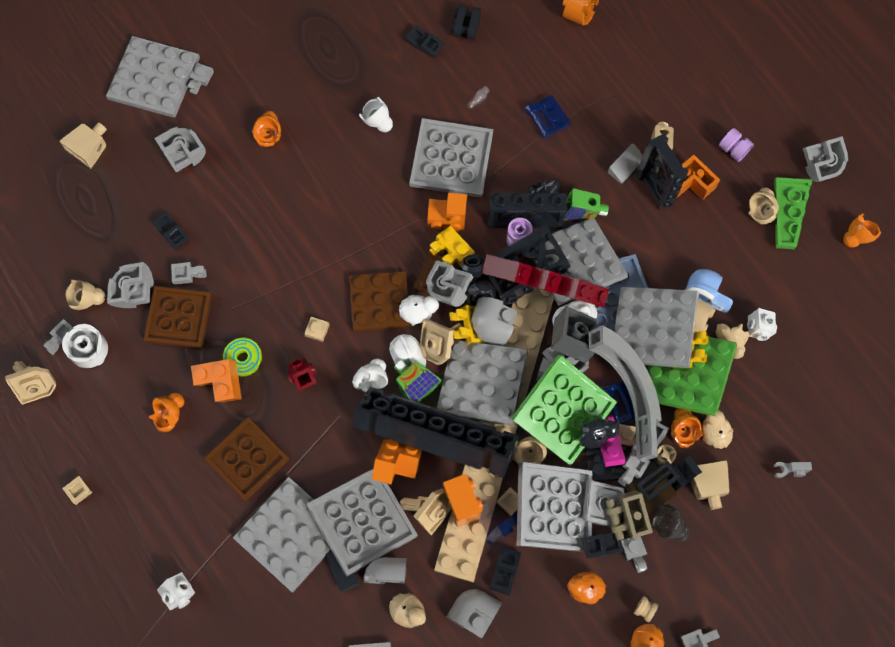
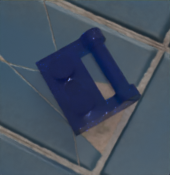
[525,95,571,139]
[602,381,635,425]

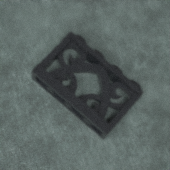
[636,133,689,209]
[488,193,567,229]
[488,225,571,305]

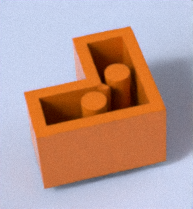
[676,155,720,200]
[427,193,467,231]
[191,359,242,402]
[372,439,422,484]
[443,474,483,527]

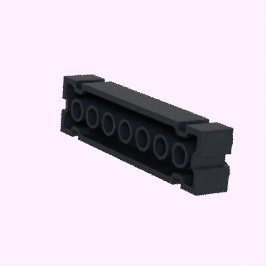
[353,386,519,478]

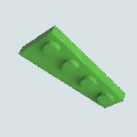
[774,177,813,249]

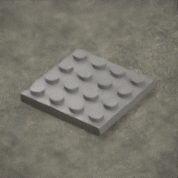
[106,36,200,118]
[409,118,493,198]
[529,219,628,306]
[614,287,699,368]
[437,340,528,426]
[517,462,592,552]
[307,469,418,577]
[233,477,330,593]

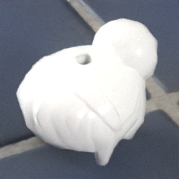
[359,97,393,132]
[399,295,439,326]
[352,359,388,392]

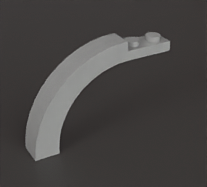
[588,326,661,462]

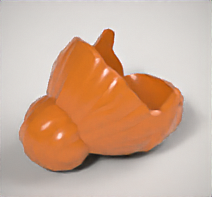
[252,111,281,147]
[843,213,881,248]
[149,392,184,432]
[670,408,703,448]
[567,571,606,604]
[630,624,665,647]

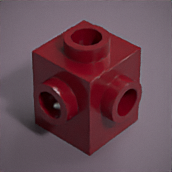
[287,358,317,391]

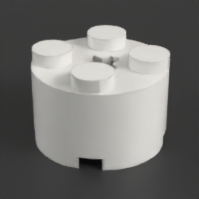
[62,324,108,368]

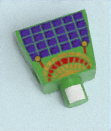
[564,189,609,221]
[394,360,441,403]

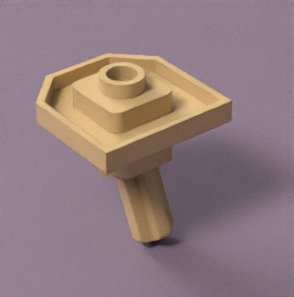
[420,319,463,365]
[5,361,56,405]
[400,488,450,535]

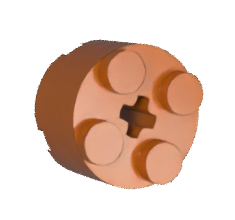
[562,0,599,26]

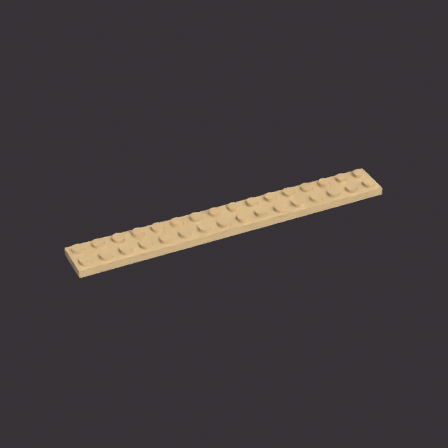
[434,288,554,583]

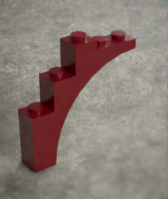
[482,255,609,308]

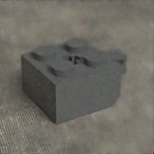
[551,306,598,363]

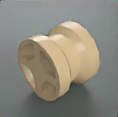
[654,445,676,466]
[634,596,659,623]

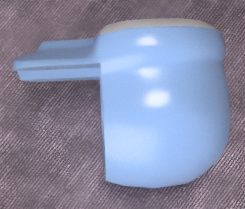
[685,269,733,312]

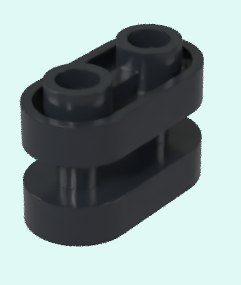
[451,4,481,41]

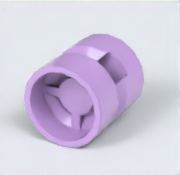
[719,128,754,162]
[507,218,532,246]

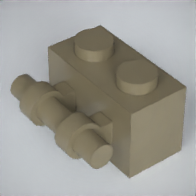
[606,490,653,540]

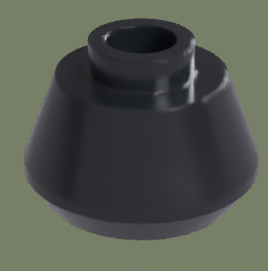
[460,255,485,279]

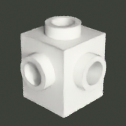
[747,308,777,341]
[157,572,195,610]

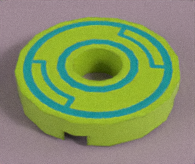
[223,338,262,376]

